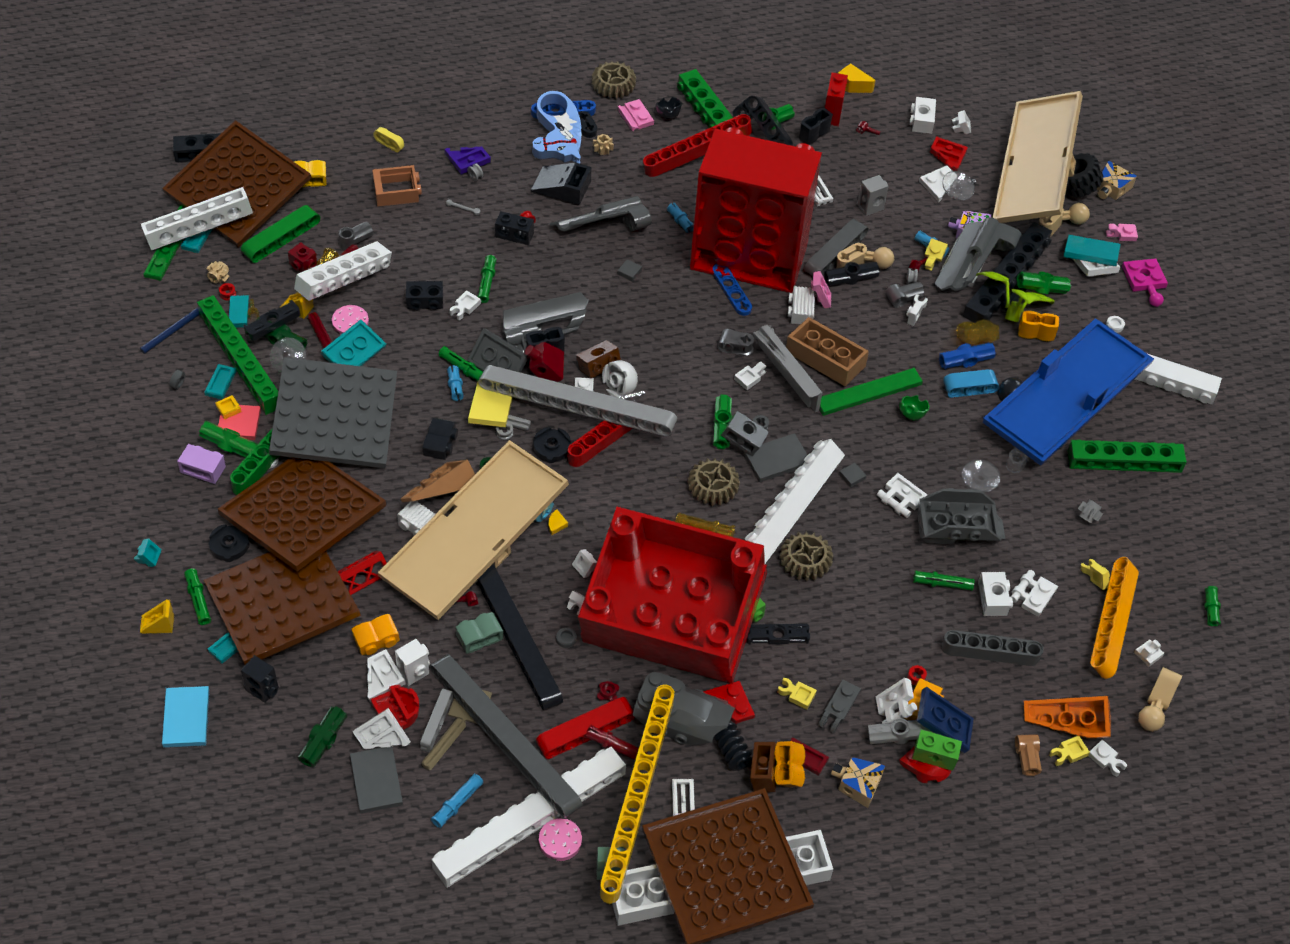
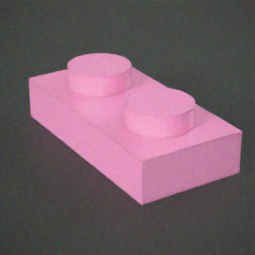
[811,271,831,308]

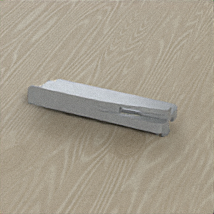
[753,325,822,412]

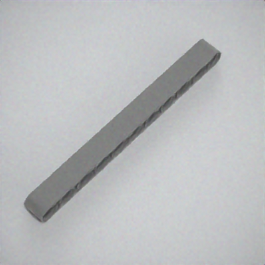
[478,365,677,436]

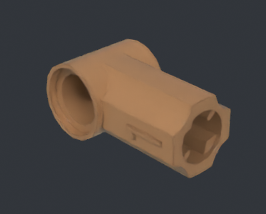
[1015,735,1042,776]

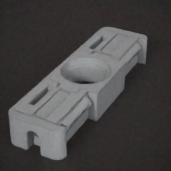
[420,688,453,752]

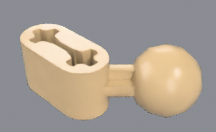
[1039,203,1090,237]
[836,243,894,269]
[1138,667,1182,732]

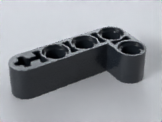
[733,96,793,146]

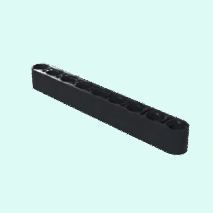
[476,564,563,710]

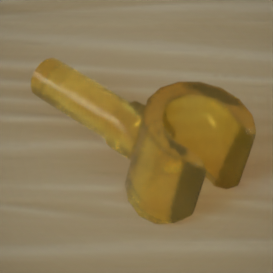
[248,299,259,320]

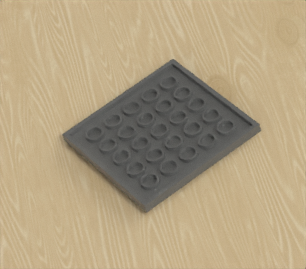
[269,357,397,468]

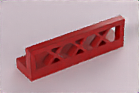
[337,551,387,595]

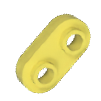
[373,127,404,152]

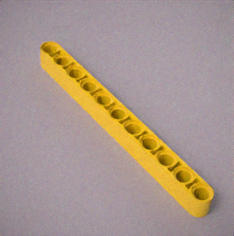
[600,685,674,904]

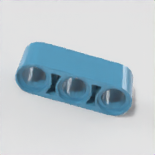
[943,369,999,398]

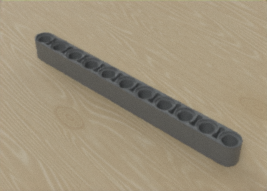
[430,654,583,818]

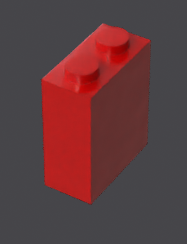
[825,72,848,127]

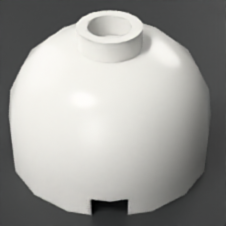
[602,360,638,398]

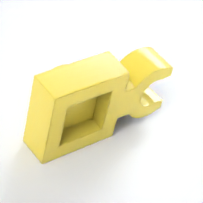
[777,678,817,710]
[1049,736,1090,766]

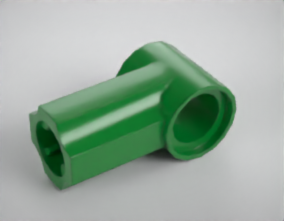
[763,104,795,130]

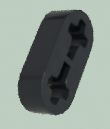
[578,111,597,138]

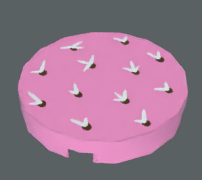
[332,305,369,335]
[539,818,582,861]

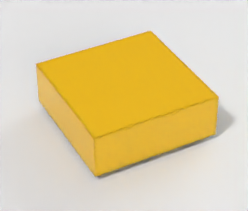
[215,395,242,420]

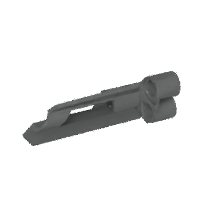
[550,196,652,231]
[935,217,1022,291]
[502,292,588,361]

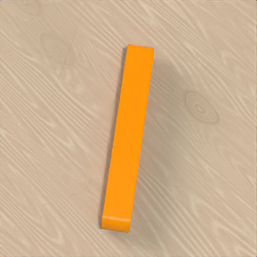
[1090,557,1139,679]

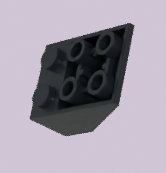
[531,163,592,205]

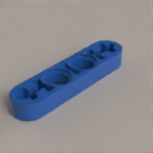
[531,100,596,119]
[713,264,752,316]

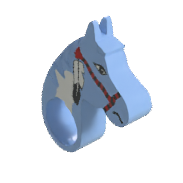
[532,91,581,164]

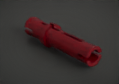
[585,725,648,760]

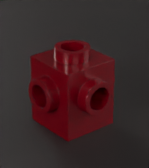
[288,242,317,272]

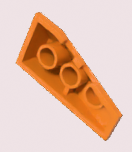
[1024,696,1111,738]

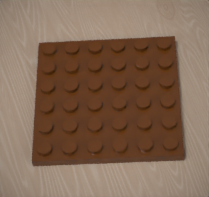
[162,120,312,247]
[218,457,386,572]
[204,551,361,665]
[642,788,814,944]

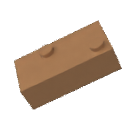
[786,317,869,386]

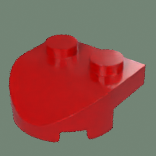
[371,685,419,730]
[900,746,952,783]

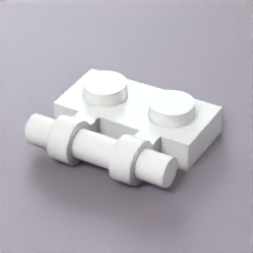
[877,473,927,518]
[1011,570,1058,617]
[875,678,917,724]

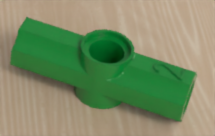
[1016,271,1071,294]
[713,394,732,449]
[199,421,258,457]

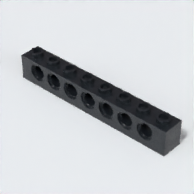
[963,222,1052,327]

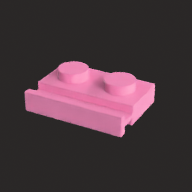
[618,99,654,131]

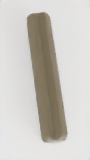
[422,718,466,771]

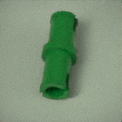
[1204,586,1221,627]

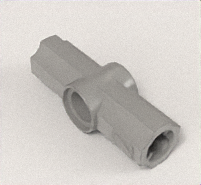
[868,718,933,745]

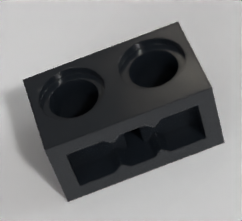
[495,211,534,245]
[406,281,443,310]
[241,655,279,703]

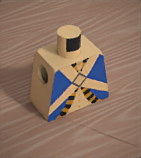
[1097,161,1137,200]
[831,758,885,808]

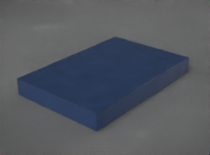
[917,687,974,753]

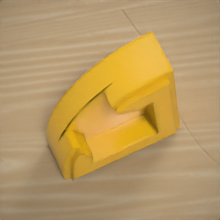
[549,510,568,535]

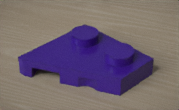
[445,147,491,174]

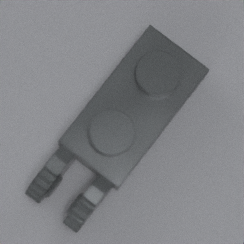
[818,680,861,733]

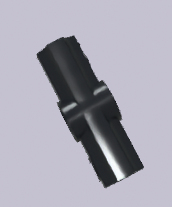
[824,262,879,286]

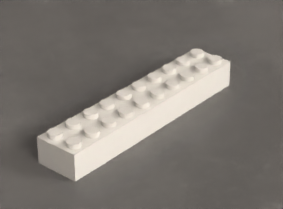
[608,830,833,926]

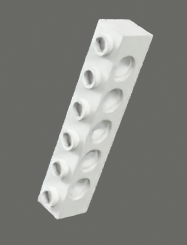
[141,187,253,250]
[294,241,392,301]

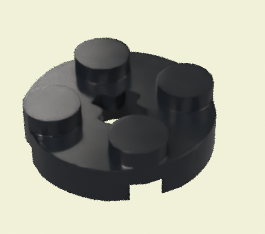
[533,427,571,463]
[209,524,250,562]

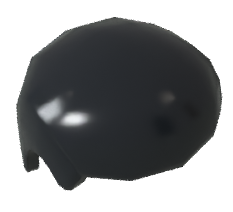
[655,97,682,119]
[997,377,1023,401]

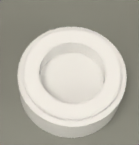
[1106,316,1125,333]

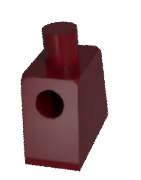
[525,342,564,382]

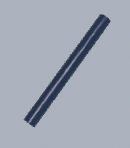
[140,307,200,354]

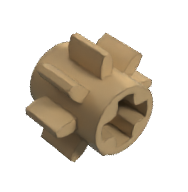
[593,134,614,155]
[206,261,230,283]

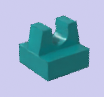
[134,539,162,567]

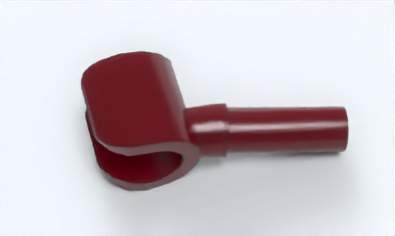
[856,121,881,135]
[909,258,928,271]
[456,591,478,607]

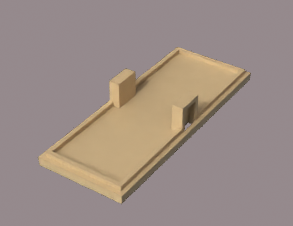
[993,91,1083,223]
[378,440,569,620]

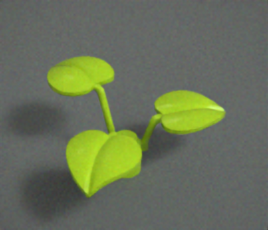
[976,272,1055,322]

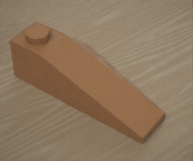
[401,460,475,502]

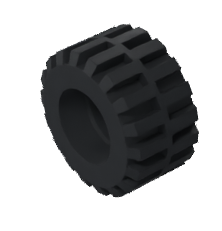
[1065,153,1104,198]

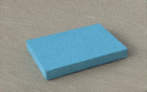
[162,686,209,747]

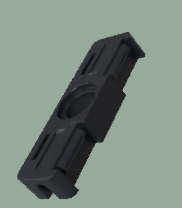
[244,300,300,341]
[747,624,810,645]

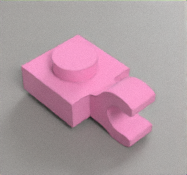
[1106,224,1138,241]

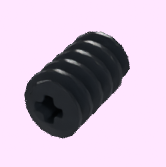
[714,723,753,771]

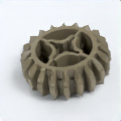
[592,61,636,100]
[688,458,740,507]
[780,531,833,582]

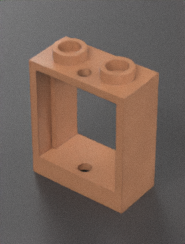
[373,165,422,207]

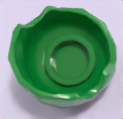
[899,395,930,421]

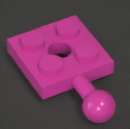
[1122,258,1168,307]

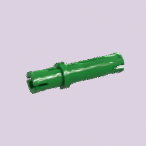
[477,255,497,303]
[438,346,483,381]
[184,568,212,625]
[913,570,975,591]

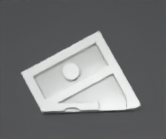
[919,166,957,202]
[1073,259,1120,277]
[368,649,406,702]
[352,708,411,749]

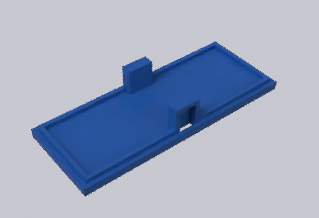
[983,318,1154,465]

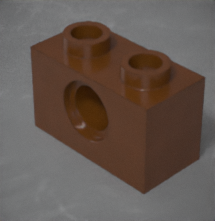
[576,340,621,378]
[750,742,777,792]

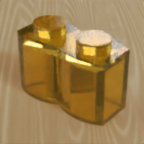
[957,320,999,344]

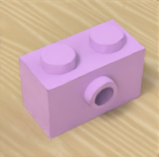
[177,444,226,484]

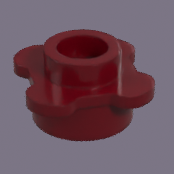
[597,681,619,702]

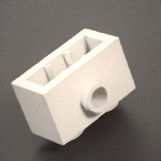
[395,639,430,686]

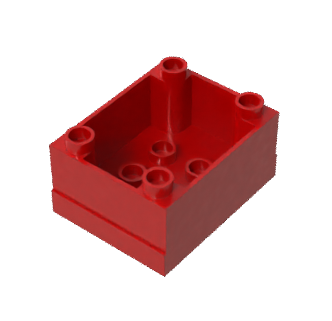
[690,127,822,293]
[578,507,767,684]

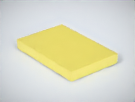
[468,382,513,427]

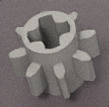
[1078,499,1103,523]

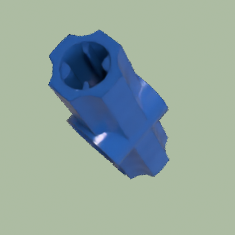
[939,343,996,369]

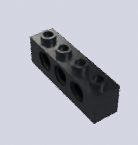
[173,133,221,163]

